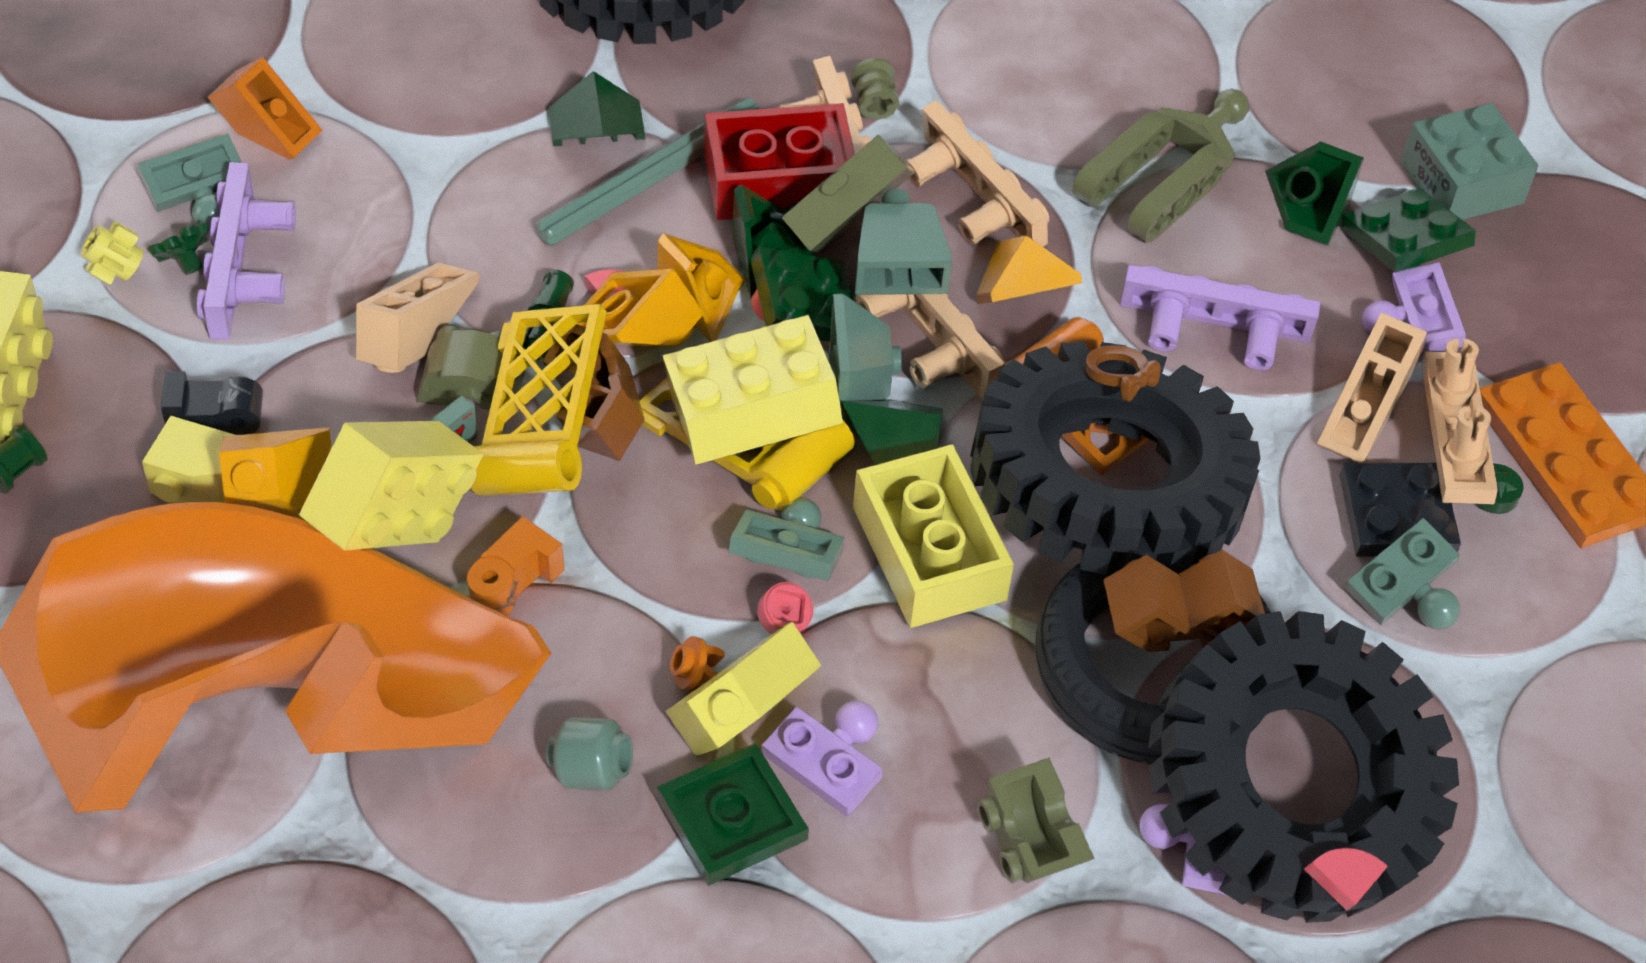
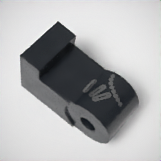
[161,371,263,435]

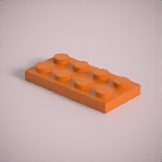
[1480,362,1646,549]

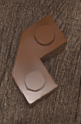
[542,324,645,461]
[1104,550,1265,652]

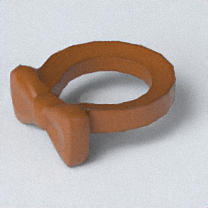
[1085,345,1161,402]

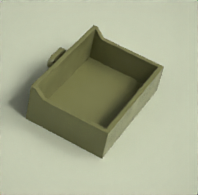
[782,134,915,253]

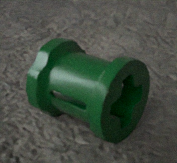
[0,426,48,494]

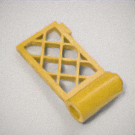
[471,304,607,497]
[640,377,855,511]

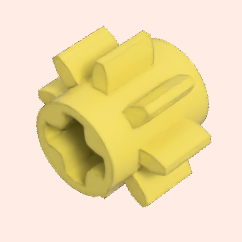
[80,221,144,285]

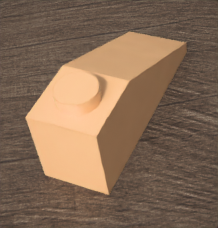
[356,262,480,373]
[1317,312,1427,463]

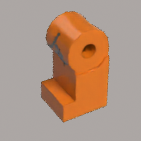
[467,516,565,615]

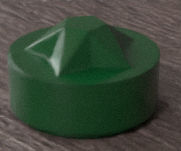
[1476,463,1524,514]

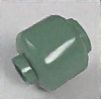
[546,717,633,791]

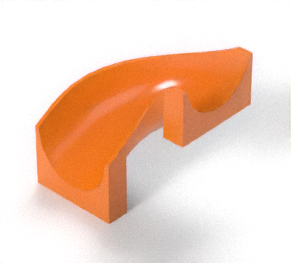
[0,502,552,813]

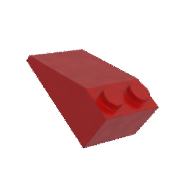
[704,103,855,220]

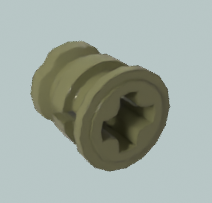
[850,58,900,120]

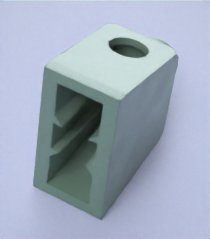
[855,189,952,295]

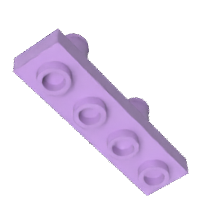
[197,162,296,340]
[1120,265,1321,371]

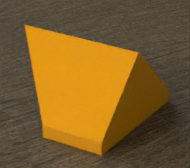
[658,233,746,342]
[976,236,1083,304]

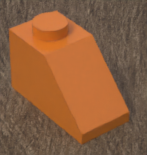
[207,57,323,160]

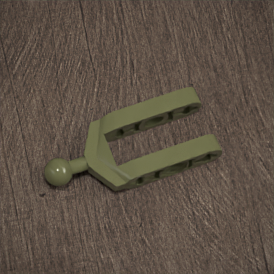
[1072,88,1249,243]

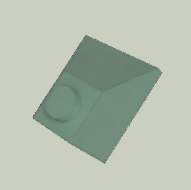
[828,294,901,430]

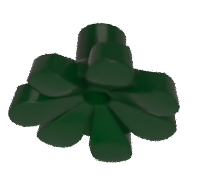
[147,222,210,275]

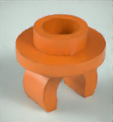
[670,636,725,691]

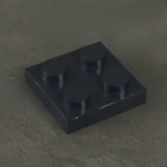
[1339,463,1461,557]

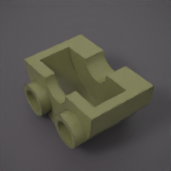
[417,326,525,410]
[977,757,1095,883]

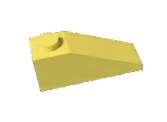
[142,416,235,503]
[665,621,822,756]

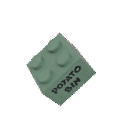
[1400,103,1539,220]

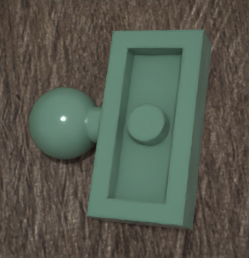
[138,133,242,230]
[728,498,845,581]
[1345,518,1460,630]

